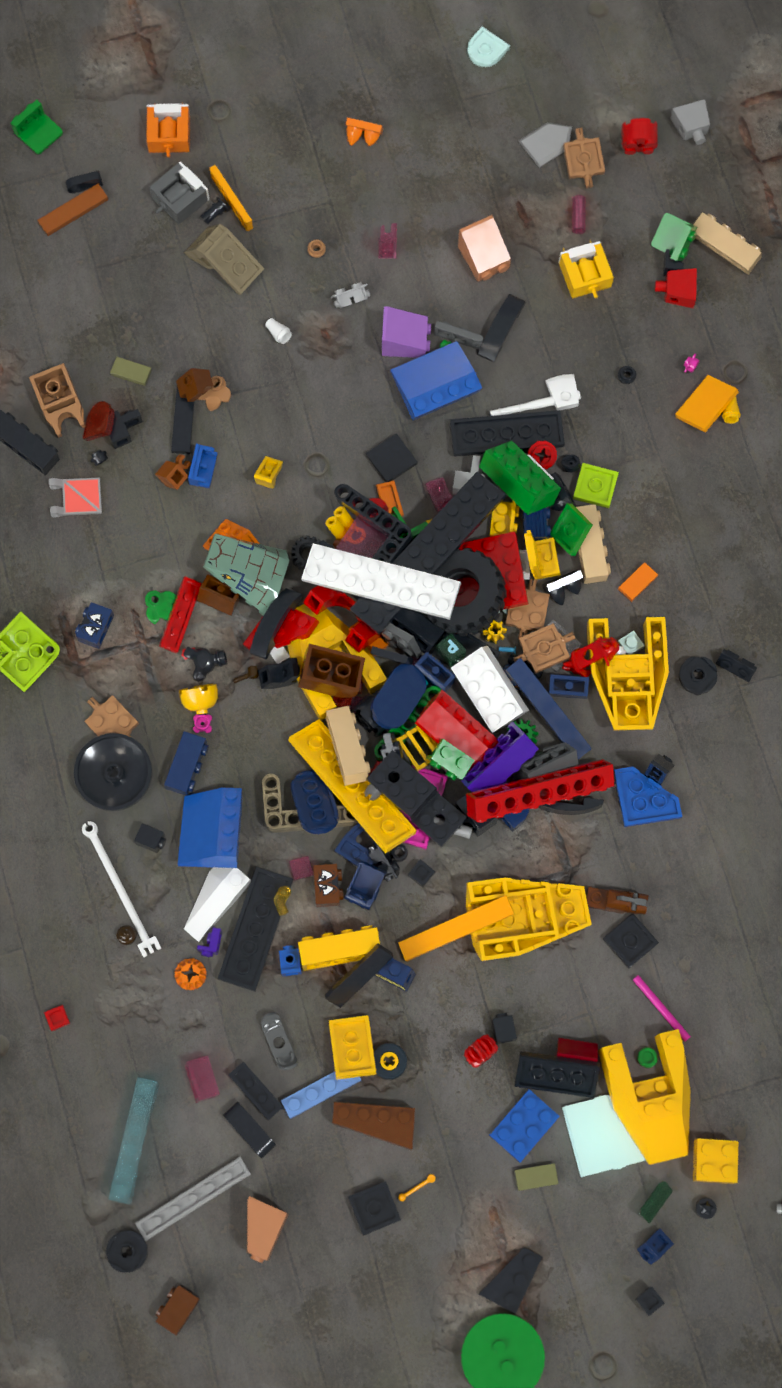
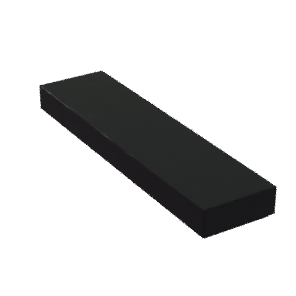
[171,387,195,454]
[325,943,393,1008]

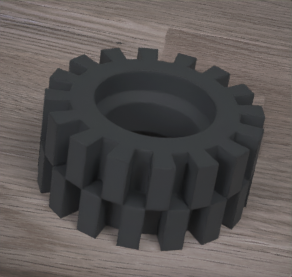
[291,535,321,570]

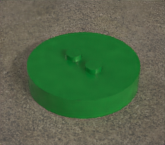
[461,1314,545,1388]

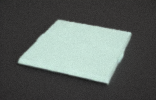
[562,1095,646,1177]

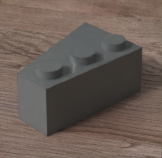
[510,742,579,781]

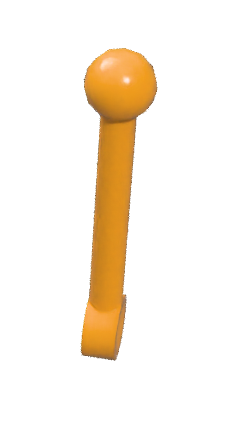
[398,1174,435,1202]

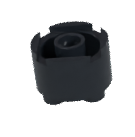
[351,692,386,737]

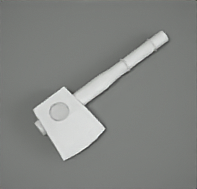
[490,374,581,416]

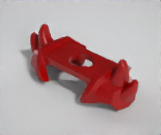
[562,636,620,677]

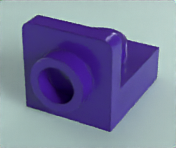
[197,928,222,957]

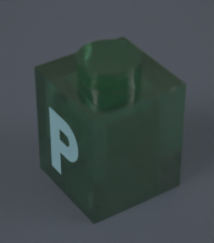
[436,634,466,667]

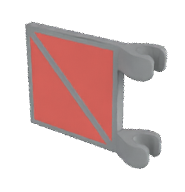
[49,478,102,518]

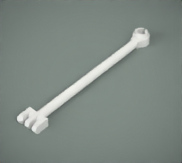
[82,821,162,957]

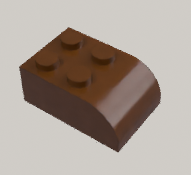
[298,644,365,698]

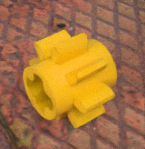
[483,620,507,644]

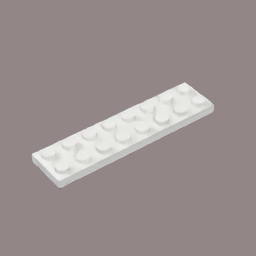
[301,543,461,620]

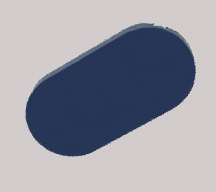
[371,664,426,729]
[291,770,339,834]

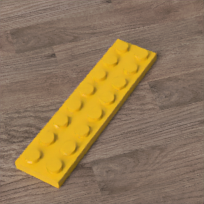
[288,719,417,854]

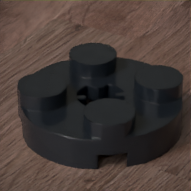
[678,656,718,695]
[106,1230,148,1273]

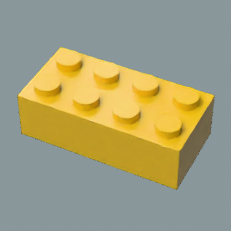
[298,925,380,971]

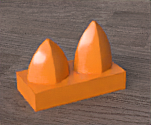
[346,117,383,146]

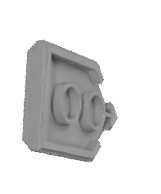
[519,122,572,168]

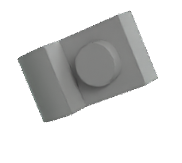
[452,455,485,495]

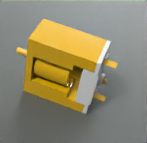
[559,240,614,299]

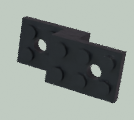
[366,750,467,848]

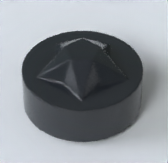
[561,454,580,473]
[695,1198,717,1219]

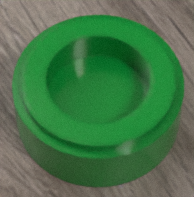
[637,1047,658,1068]

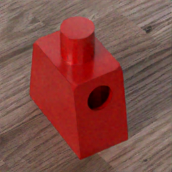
[655,268,697,308]

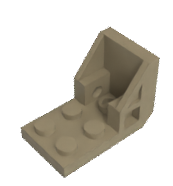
[184,224,264,295]

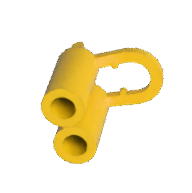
[325,506,366,545]

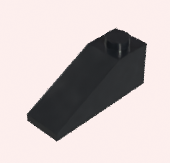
[644,754,675,785]

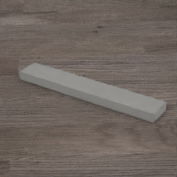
[135,1157,251,1241]

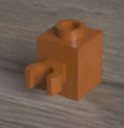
[155,454,191,490]

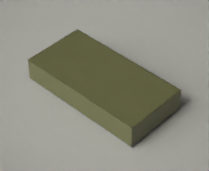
[110,357,152,386]
[515,1163,559,1191]

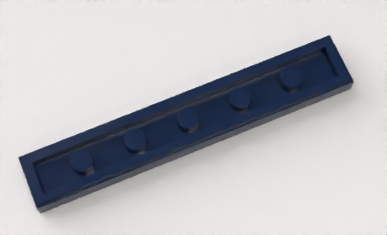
[505,658,592,760]

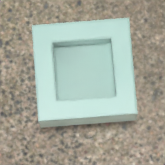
[618,631,644,655]

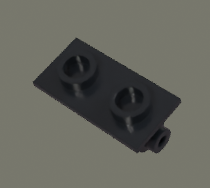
[715,649,757,682]
[367,844,400,882]

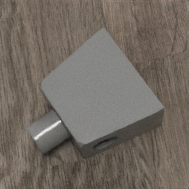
[670,99,710,145]

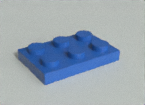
[489,1089,560,1163]

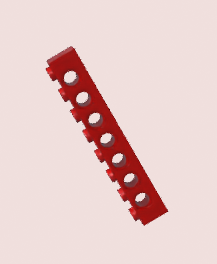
[466,759,614,823]

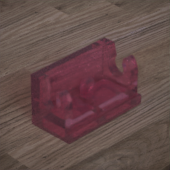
[378,223,397,259]
[184,1055,220,1104]

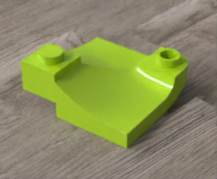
[0,611,60,692]

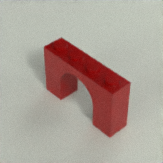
[303,585,383,653]

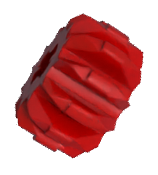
[464,1035,498,1068]

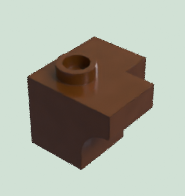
[176,368,213,402]

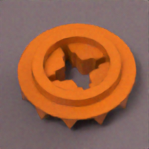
[175,958,207,990]

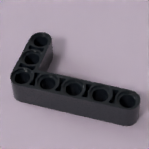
[334,484,413,564]

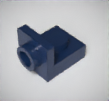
[637,1228,674,1265]

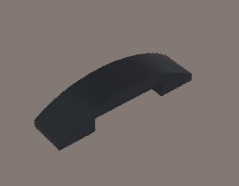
[478,294,526,362]
[250,588,303,660]
[539,798,604,815]

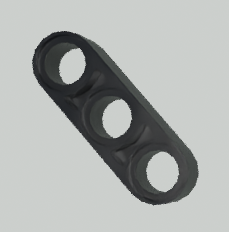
[223,1101,276,1159]

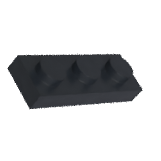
[229,1061,284,1121]

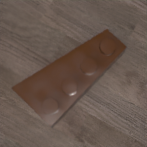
[332,1102,415,1151]

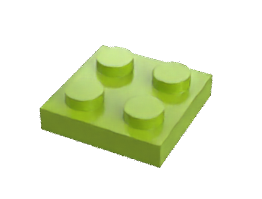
[573,463,619,508]

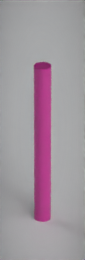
[633,975,691,1041]

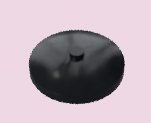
[74,733,152,811]

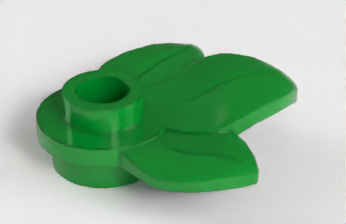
[145,590,177,624]

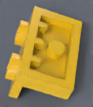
[490,500,519,537]

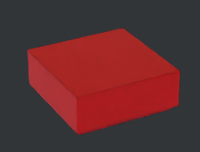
[44,1005,71,1031]

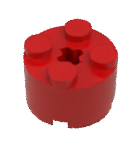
[621,118,658,155]

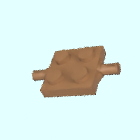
[563,128,605,188]
[506,579,550,640]
[513,623,575,674]
[84,695,139,737]

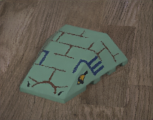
[203,534,289,616]

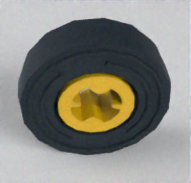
[374,1043,407,1080]

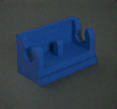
[188,444,218,488]

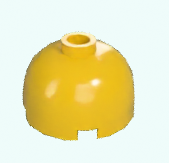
[179,684,218,715]

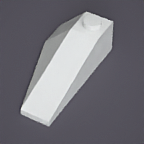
[184,867,251,942]

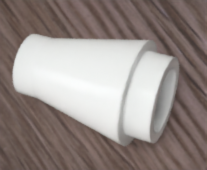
[265,318,292,344]

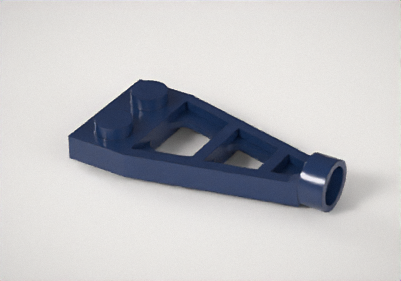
[335,803,396,867]

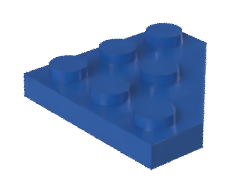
[614,767,682,827]

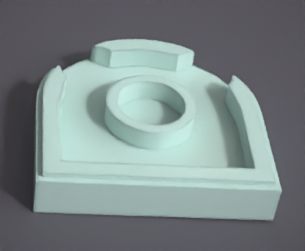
[468,27,510,67]

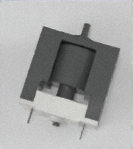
[149,162,210,225]

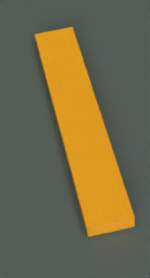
[398,896,515,961]

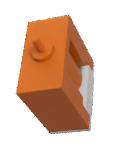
[147,102,190,157]

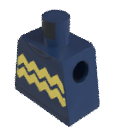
[374,958,416,992]

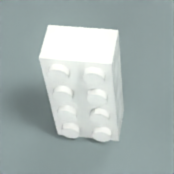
[451,646,529,733]

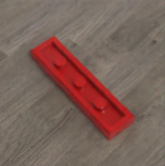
[159,576,202,653]

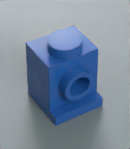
[279,945,302,977]

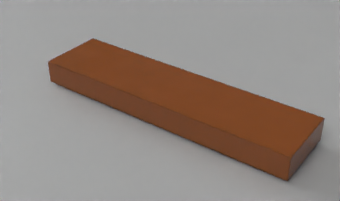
[37,184,108,236]

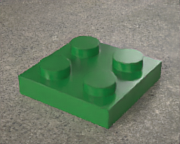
[550,503,593,556]

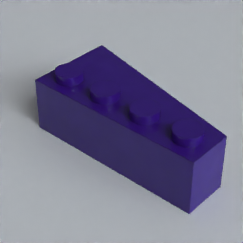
[461,721,539,792]

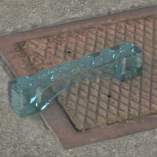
[108,1077,160,1205]

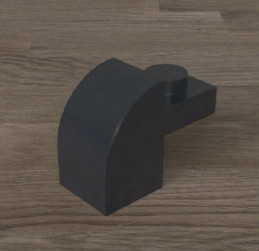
[107,409,143,449]
[258,658,300,689]

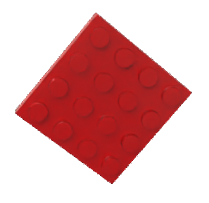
[454,531,529,609]

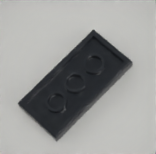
[514,1051,600,1098]

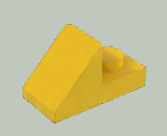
[254,456,283,489]

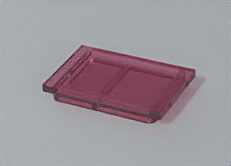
[336,513,393,559]

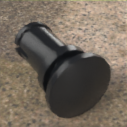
[201,197,229,224]

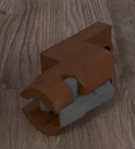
[586,887,649,915]

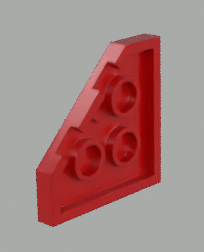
[243,609,320,650]

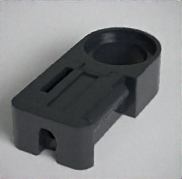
[65,170,103,193]

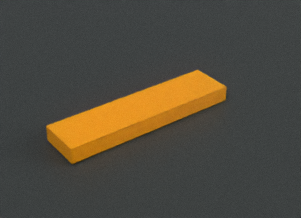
[210,165,253,231]

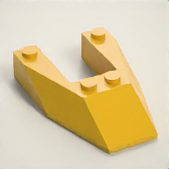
[287,604,387,721]
[587,617,669,730]
[598,1029,691,1165]

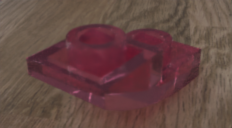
[425,477,452,514]

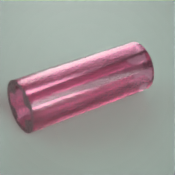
[572,195,586,234]

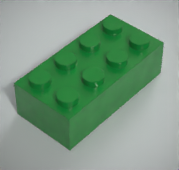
[479,441,561,515]

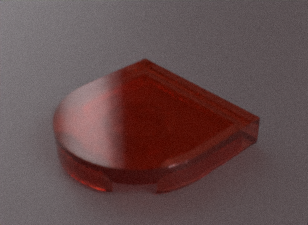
[83,401,114,441]

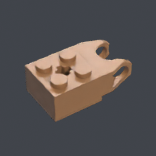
[29,363,86,438]

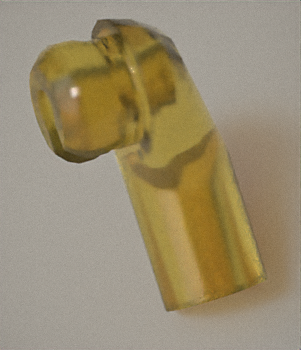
[274,886,291,916]

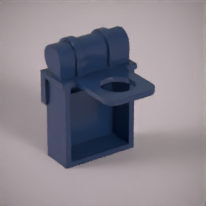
[344,861,386,910]

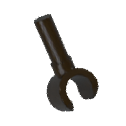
[233,666,259,684]

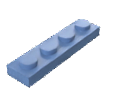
[281,1072,361,1119]

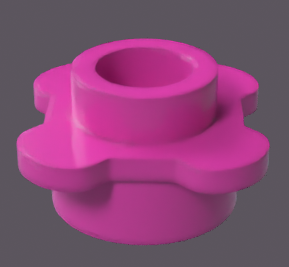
[683,354,700,373]
[193,714,212,733]

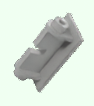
[331,282,370,309]

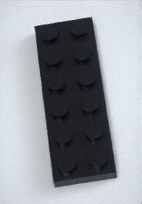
[450,410,565,457]
[217,867,293,992]

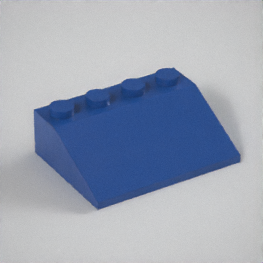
[390,341,482,420]
[178,788,243,868]

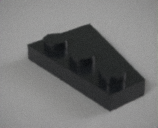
[478,1247,542,1314]

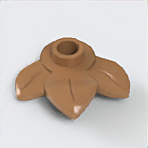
[197,376,231,411]

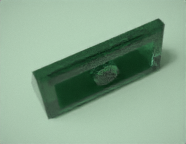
[638,1181,672,1223]

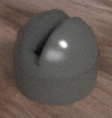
[364,784,382,801]

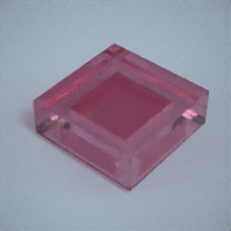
[289,856,314,881]

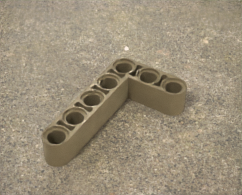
[262,774,359,833]

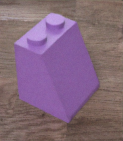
[382,306,431,358]

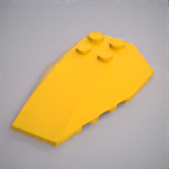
[466,877,592,961]

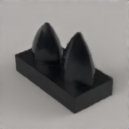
[551,472,577,511]
[542,570,583,606]

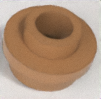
[308,240,326,258]

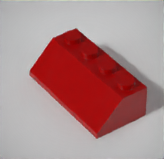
[415,690,499,771]

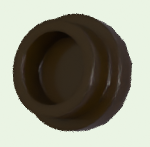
[117,925,137,945]

